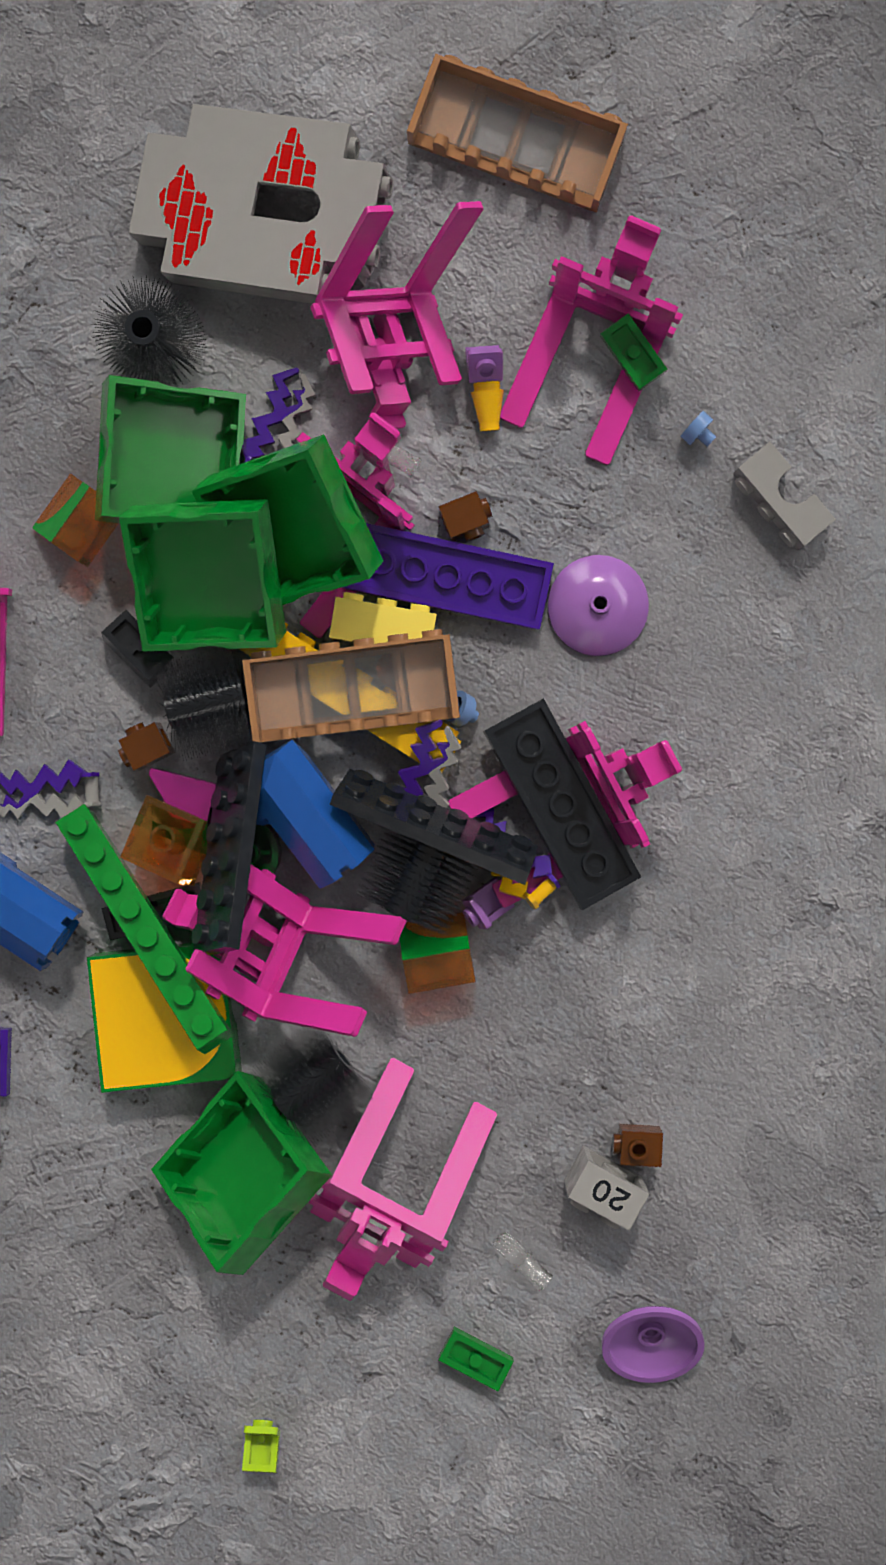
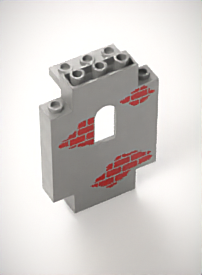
[129,104,393,304]

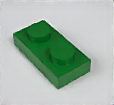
[600,313,667,392]
[438,1326,514,1391]

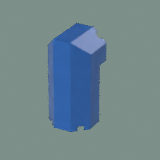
[256,740,375,889]
[0,852,84,971]

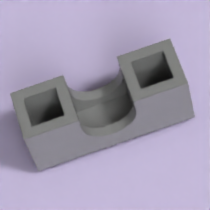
[733,442,836,550]

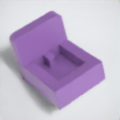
[465,345,503,383]
[462,878,515,929]

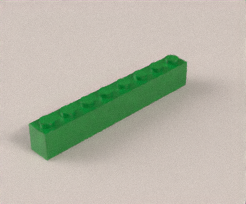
[55,804,234,1054]

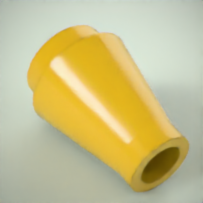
[470,381,504,431]

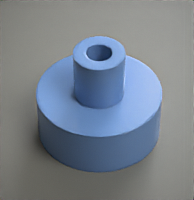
[680,411,716,447]
[445,690,479,727]

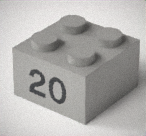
[564,1145,649,1231]

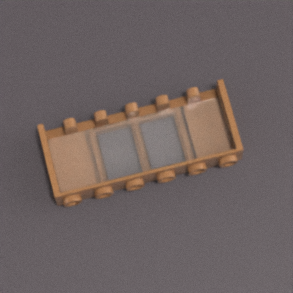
[407,54,628,213]
[242,629,460,743]

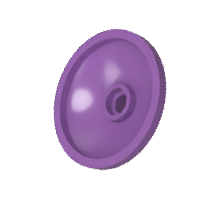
[548,555,649,656]
[601,1306,704,1383]

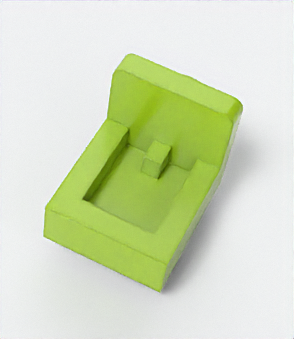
[242,1420,280,1473]

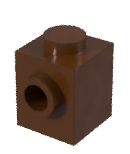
[439,491,493,542]
[118,722,176,771]
[612,1124,663,1167]

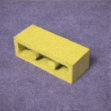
[329,592,437,644]

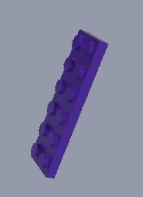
[341,523,554,630]

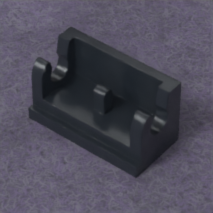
[101,610,174,688]

